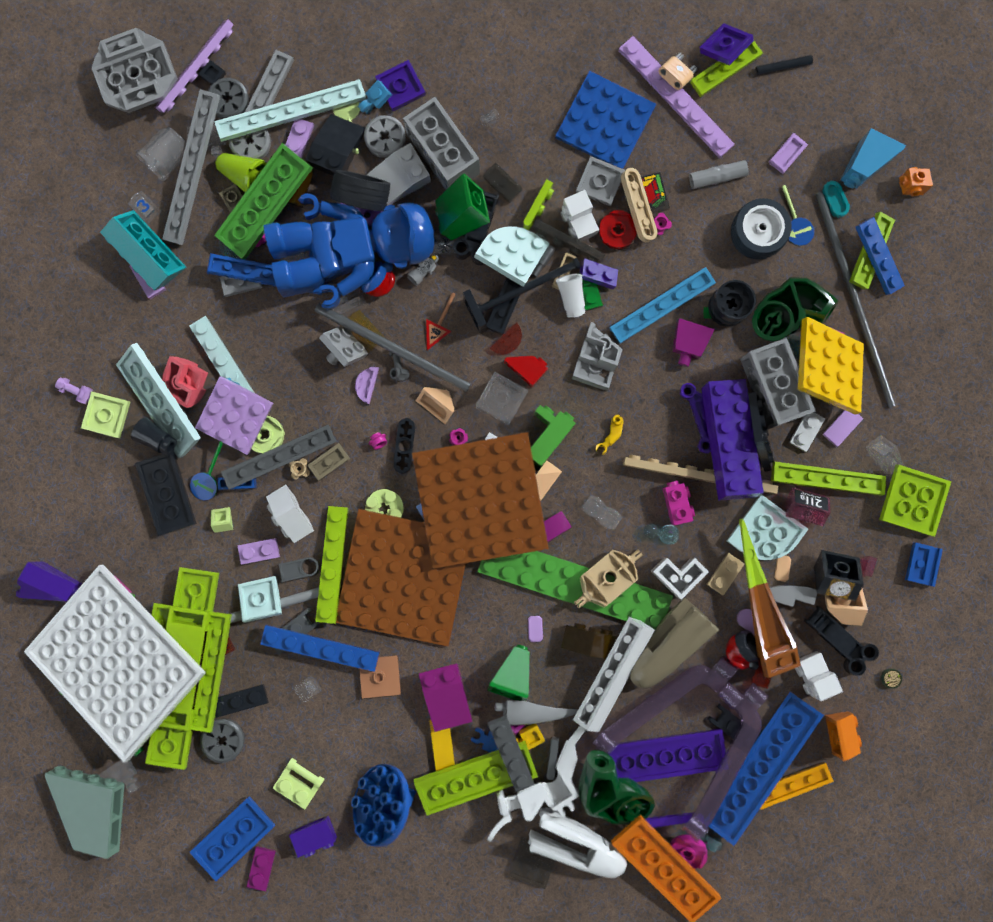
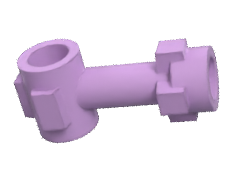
[55,378,93,404]

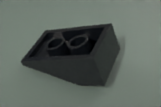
[305,114,365,176]

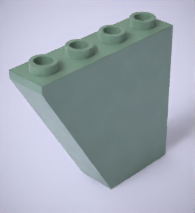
[45,766,124,859]

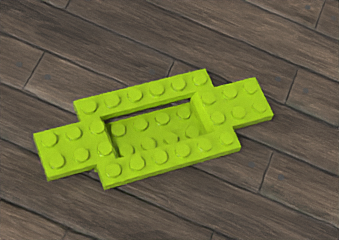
[145,567,232,770]

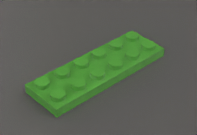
[214,143,313,260]

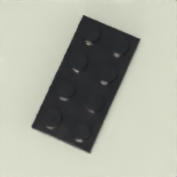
[135,451,197,536]

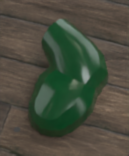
[752,277,838,342]
[578,750,655,825]

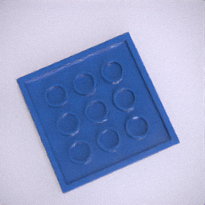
[555,71,656,169]

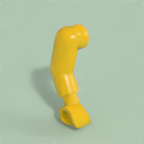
[595,415,623,455]

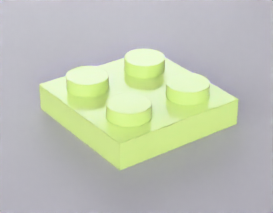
[81,391,130,438]

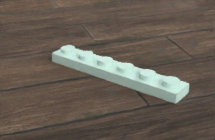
[189,316,254,393]

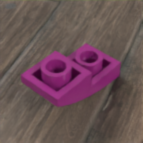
[544,511,572,543]

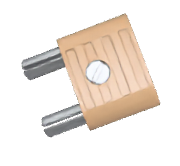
[658,53,697,90]

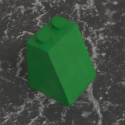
[435,173,490,240]

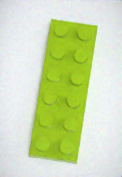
[414,741,538,816]

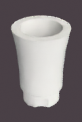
[556,274,585,317]

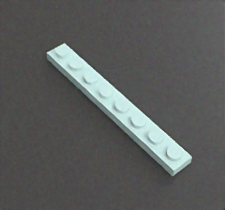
[214,79,366,142]

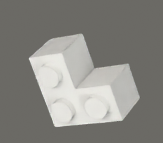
[560,190,599,243]
[266,485,314,543]
[651,558,709,600]
[795,651,843,701]

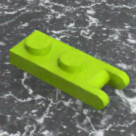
[523,179,554,230]

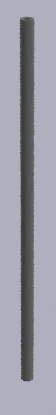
[815,192,896,408]

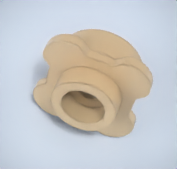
[289,458,310,479]

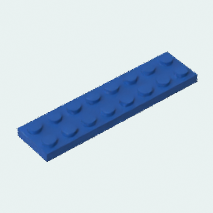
[702,692,824,846]

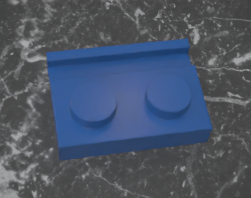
[905,542,943,587]

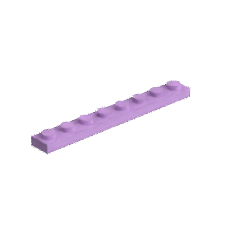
[619,36,734,158]

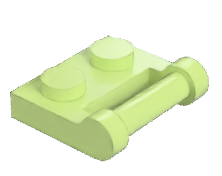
[273,758,324,809]

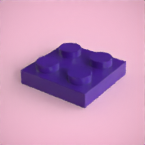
[699,23,754,65]
[375,60,426,111]

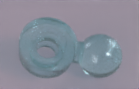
[643,523,679,545]
[688,827,724,853]

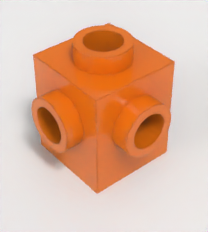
[899,167,933,196]

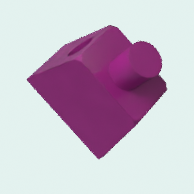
[673,318,714,367]

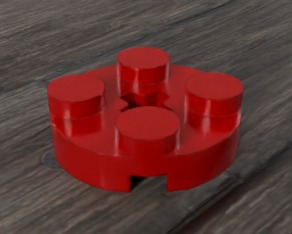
[599,210,637,249]

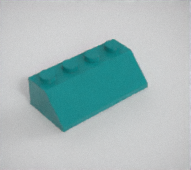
[100,210,187,291]

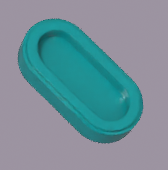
[822,181,850,218]

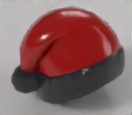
[725,630,760,670]

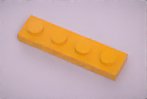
[760,762,834,810]

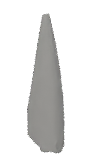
[495,700,578,725]

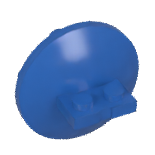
[351,764,416,847]

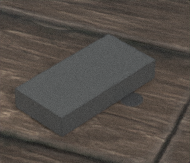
[546,737,559,780]

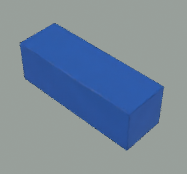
[218,477,256,490]

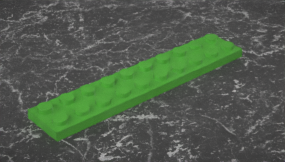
[478,551,673,630]

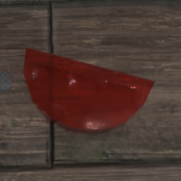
[490,322,522,355]

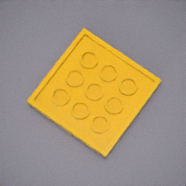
[798,317,864,415]

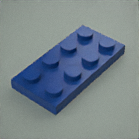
[190,796,275,882]

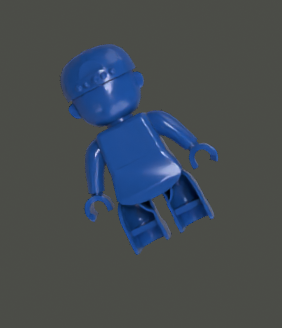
[264,194,435,309]

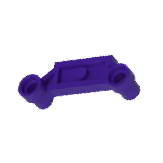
[680,383,711,454]

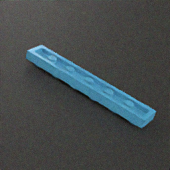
[609,267,716,344]

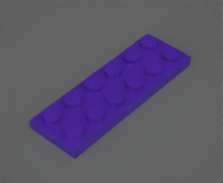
[606,729,728,782]

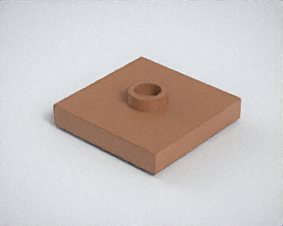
[359,655,401,698]

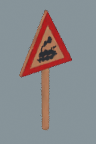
[426,293,455,350]

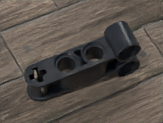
[453,188,500,266]
[804,606,879,676]

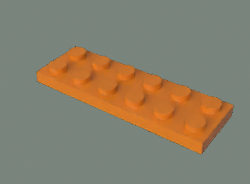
[611,815,721,922]

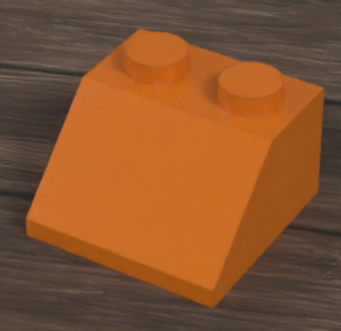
[825,711,862,761]

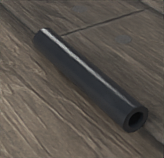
[756,55,813,76]

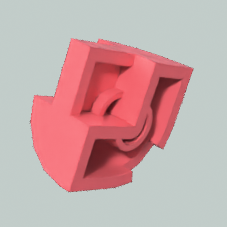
[162,356,208,408]

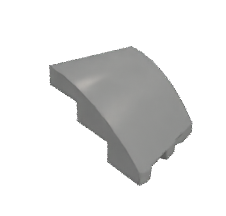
[571,322,622,391]

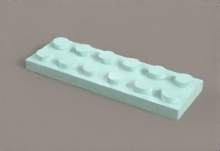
[116,343,201,458]

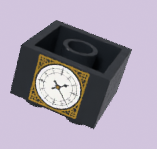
[814,550,864,601]

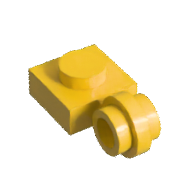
[515,724,545,750]

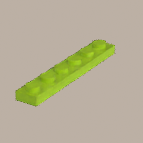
[771,462,886,496]
[315,506,348,624]

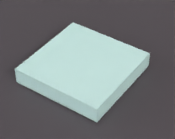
[238,576,282,623]

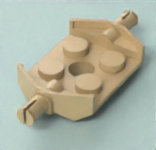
[574,549,643,609]

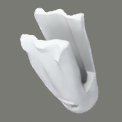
[528,808,627,878]

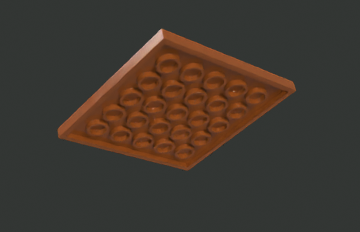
[412,432,549,569]
[336,509,466,646]

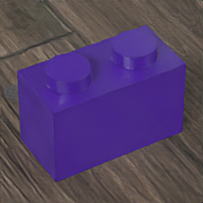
[289,816,337,858]

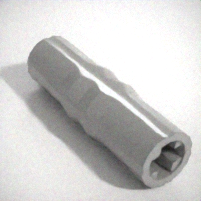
[689,160,749,189]

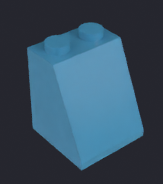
[840,128,906,188]

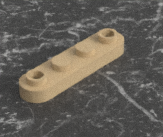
[621,168,657,242]

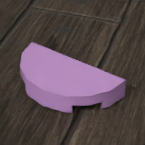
[355,367,379,405]

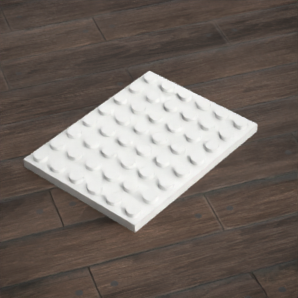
[24,565,206,762]

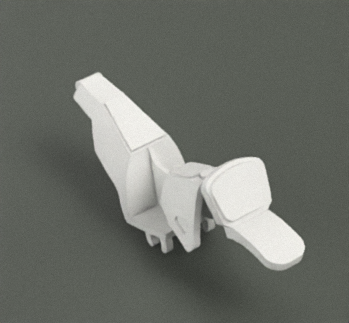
[487,725,586,843]

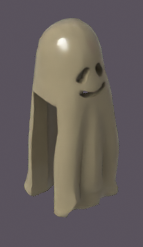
[629,597,719,689]

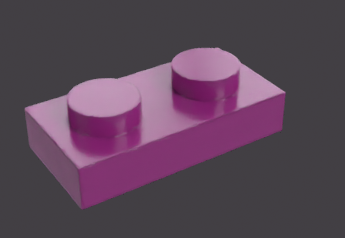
[247,846,276,892]

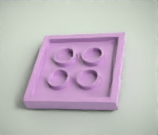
[195,376,273,455]

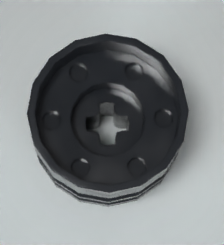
[708,280,756,327]

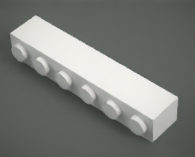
[573,617,655,732]

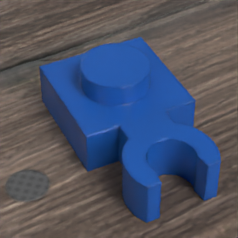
[471,727,498,753]

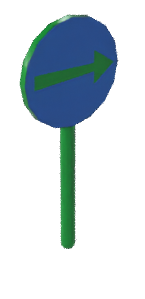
[190,441,223,501]

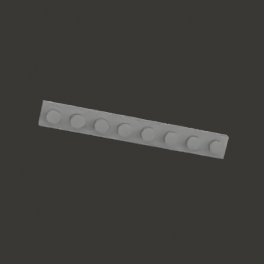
[162,89,220,245]

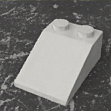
[367,143,431,206]

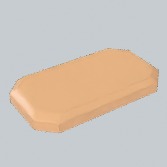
[774,556,791,582]

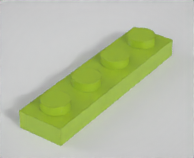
[690,41,763,97]
[849,212,895,290]

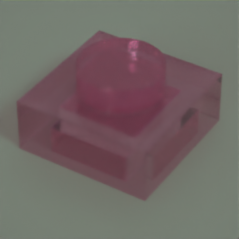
[860,556,877,577]

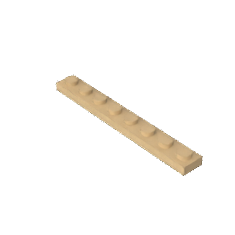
[623,455,778,494]

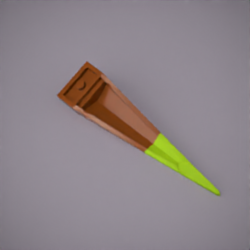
[739,519,801,678]

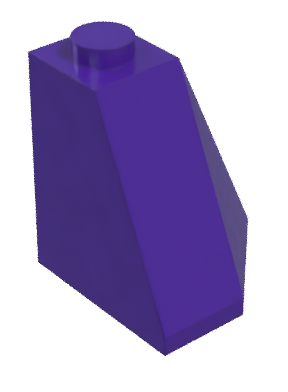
[16,561,82,601]

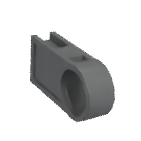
[279,557,319,582]

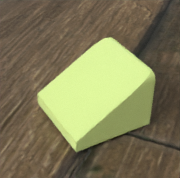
[211,507,233,533]

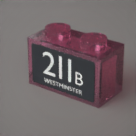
[786,487,830,526]

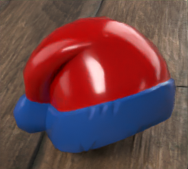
[360,261,395,297]

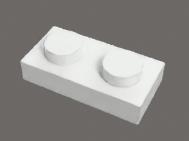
[789,412,825,452]

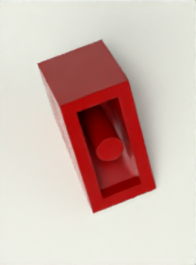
[504,356,548,388]

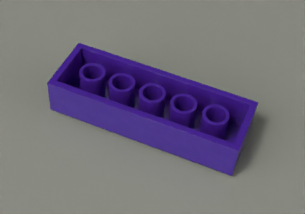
[701,379,764,501]

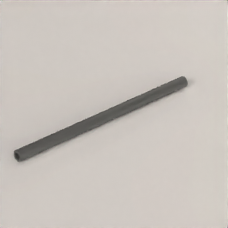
[315,303,471,392]

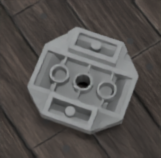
[92,28,178,113]

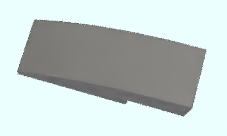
[769,585,817,607]

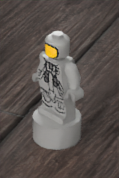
[407,254,439,286]

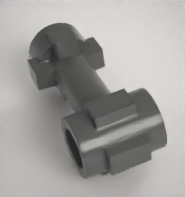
[389,345,409,381]

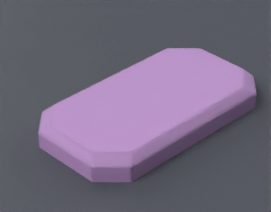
[528,616,543,642]

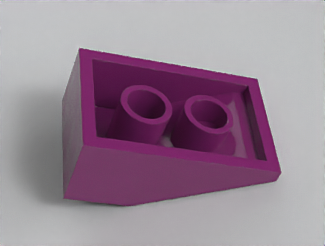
[419,663,473,732]

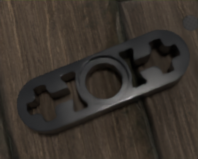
[394,418,416,474]

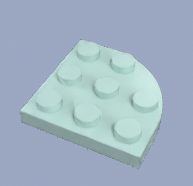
[474,227,549,287]
[726,494,808,560]

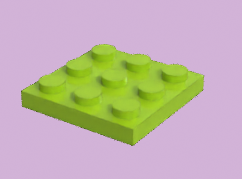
[879,465,951,537]

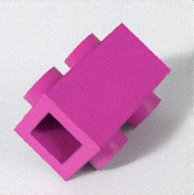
[662,481,695,526]

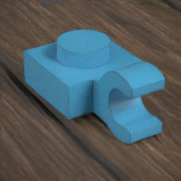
[358,80,392,114]

